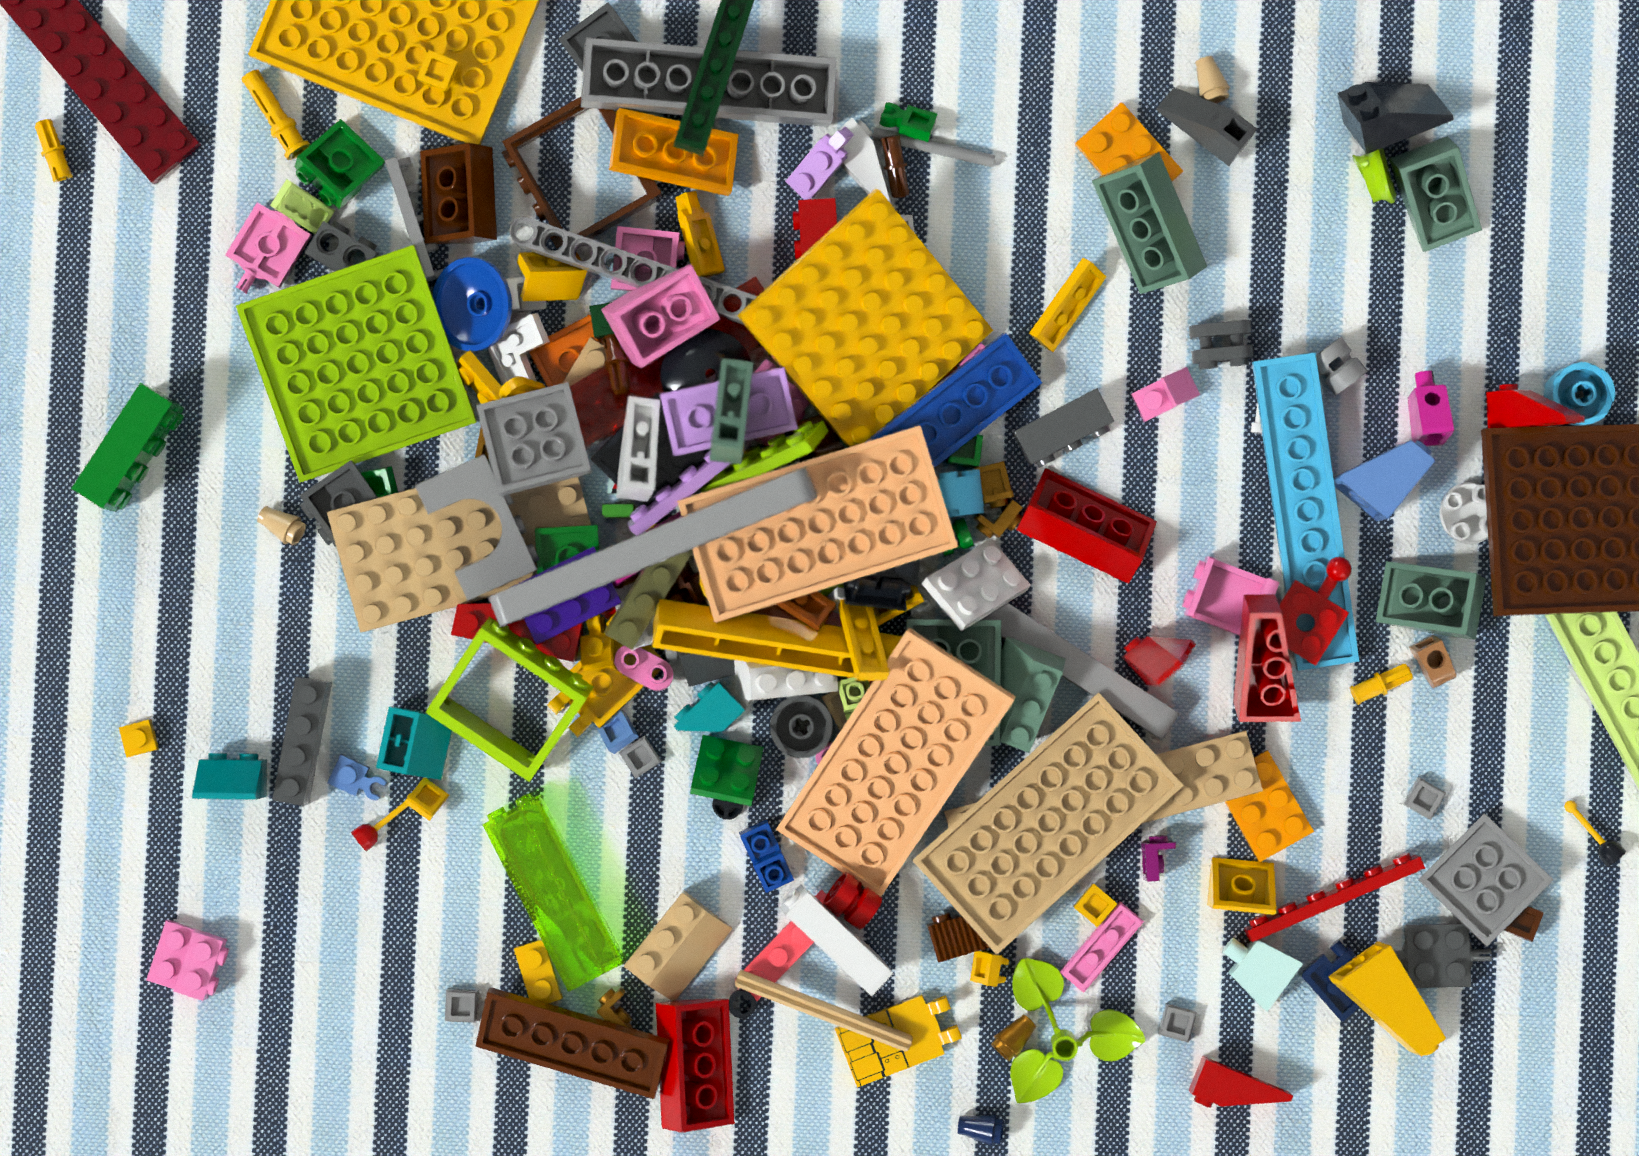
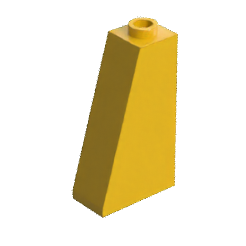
[1328,941,1446,1056]

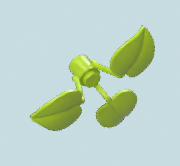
[1010,957,1146,1103]

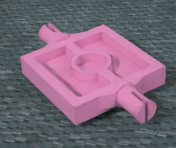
[225,202,312,294]

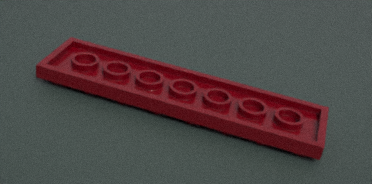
[0,0,201,184]

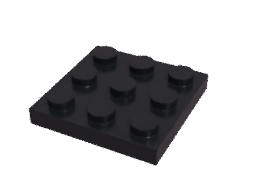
[590,392,711,524]

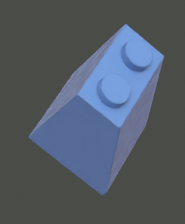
[1333,440,1435,521]

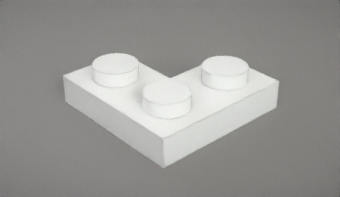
[488,313,550,385]

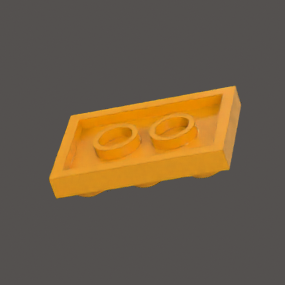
[1075,102,1183,182]
[1225,750,1314,862]

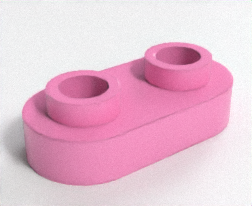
[614,646,673,691]

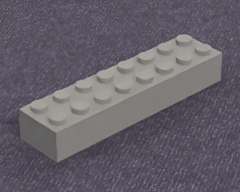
[581,38,836,127]

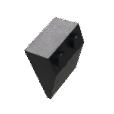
[1337,82,1454,154]

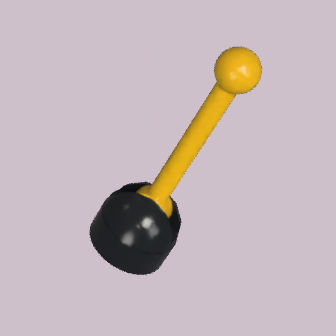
[1564,800,1626,867]

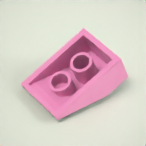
[601,264,720,368]

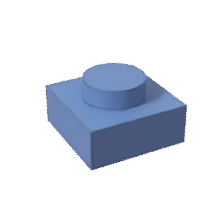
[596,709,639,754]

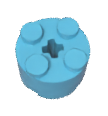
[1544,362,1615,426]
[937,469,984,518]

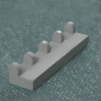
[385,157,444,282]

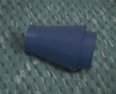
[957,1115,1004,1146]

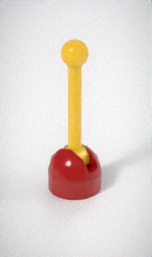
[351,793,411,852]

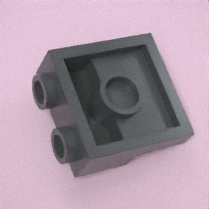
[299,460,378,547]

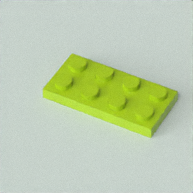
[700,420,828,493]

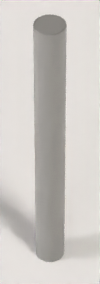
[872,127,995,168]

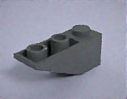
[1156,87,1257,166]

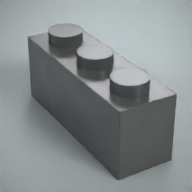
[1012,388,1114,468]

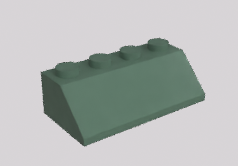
[1092,152,1207,294]

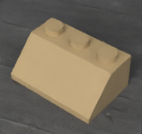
[624,890,733,1001]

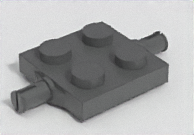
[1394,924,1492,988]

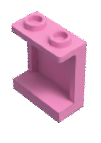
[1182,556,1280,636]

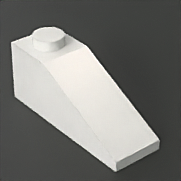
[831,118,891,203]
[616,396,660,501]

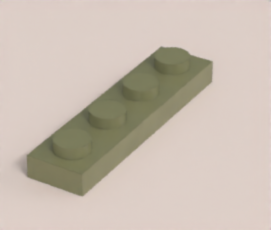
[604,549,693,650]

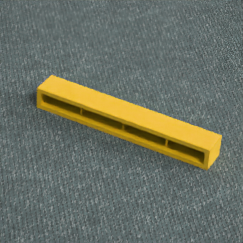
[652,599,903,681]

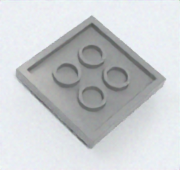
[476,382,592,497]
[1418,813,1554,947]

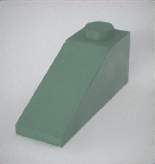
[709,358,753,464]

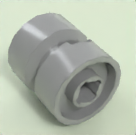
[1316,337,1368,396]

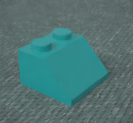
[192,753,267,800]

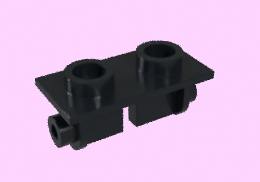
[843,576,910,611]

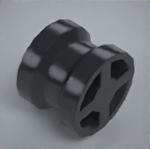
[712,799,744,820]

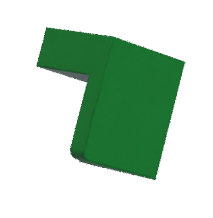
[947,435,983,468]

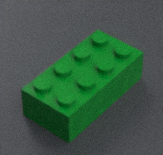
[71,383,184,512]

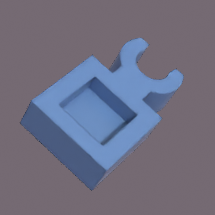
[327,754,387,800]

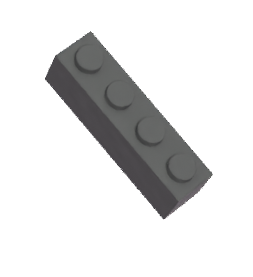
[272,676,332,806]

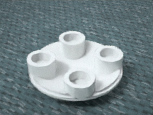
[1439,482,1488,544]

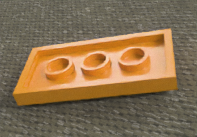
[609,108,739,196]

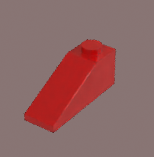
[1486,384,1585,428]
[1189,1056,1293,1108]

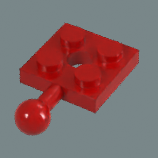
[1279,557,1352,666]

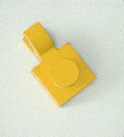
[580,614,615,669]

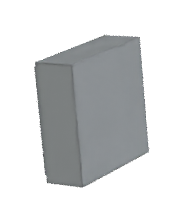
[619,735,662,779]
[1402,777,1446,820]
[445,989,479,1023]
[1158,1003,1197,1043]

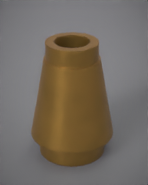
[991,1014,1037,1061]

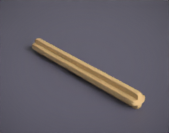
[735,970,913,1051]

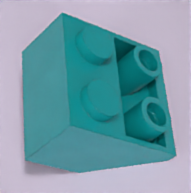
[673,682,746,732]
[376,706,452,780]

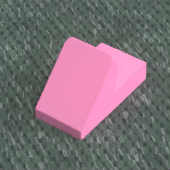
[1131,367,1200,422]

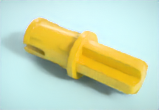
[35,119,72,182]
[1349,664,1413,705]

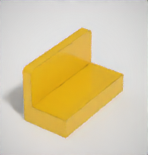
[517,252,587,301]

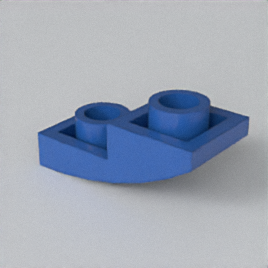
[739,819,794,893]

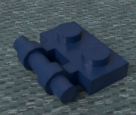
[1299,939,1359,1022]

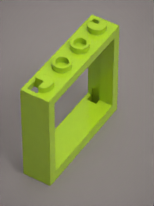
[425,617,594,782]

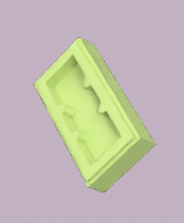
[270,179,335,234]

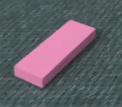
[1060,901,1144,993]

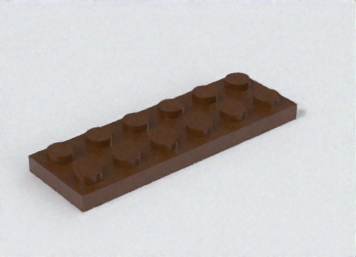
[475,987,670,1099]

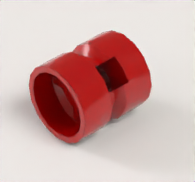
[823,872,882,930]

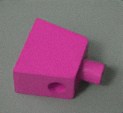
[1408,371,1454,447]

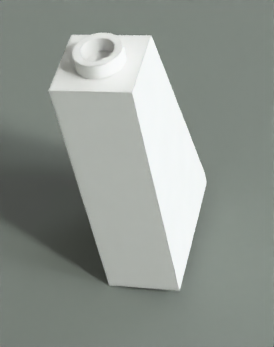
[780,884,894,996]

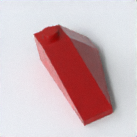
[1122,636,1196,686]

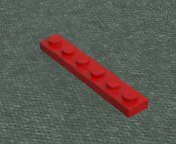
[1244,852,1425,942]

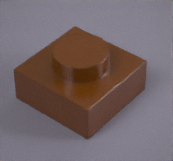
[1503,906,1544,942]

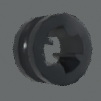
[729,989,756,1019]

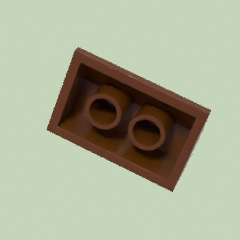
[420,143,497,244]

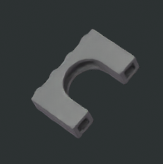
[415,454,539,601]

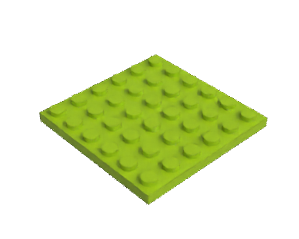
[235,244,477,483]

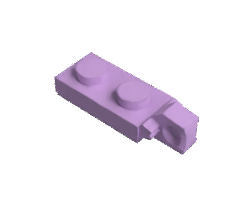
[785,126,854,200]

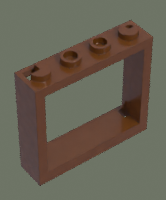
[501,97,663,248]

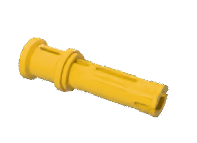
[241,69,310,160]

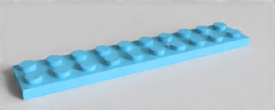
[1252,352,1359,671]

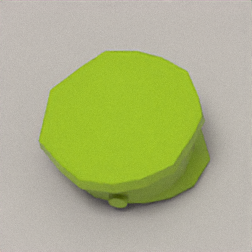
[1352,148,1396,204]

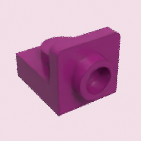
[1141,835,1176,882]

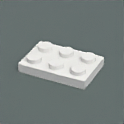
[922,538,1031,631]

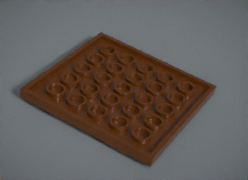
[1481,424,1639,617]

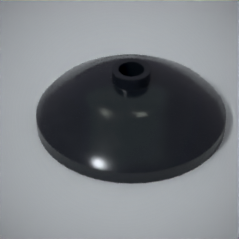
[660,329,754,392]

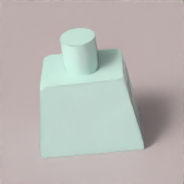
[1222,937,1303,1012]

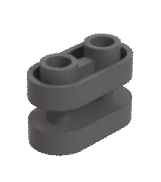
[1189,320,1255,370]

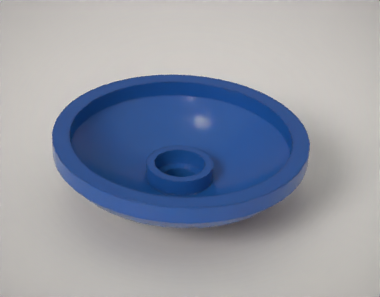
[433,257,512,351]

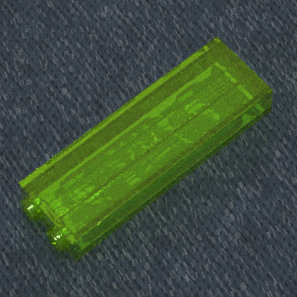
[482,792,626,992]

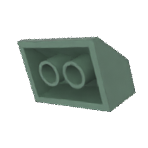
[1000,636,1065,753]

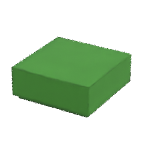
[602,504,635,518]

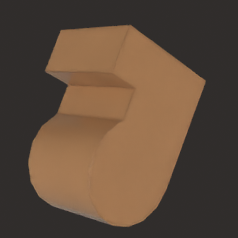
[1409,635,1456,688]

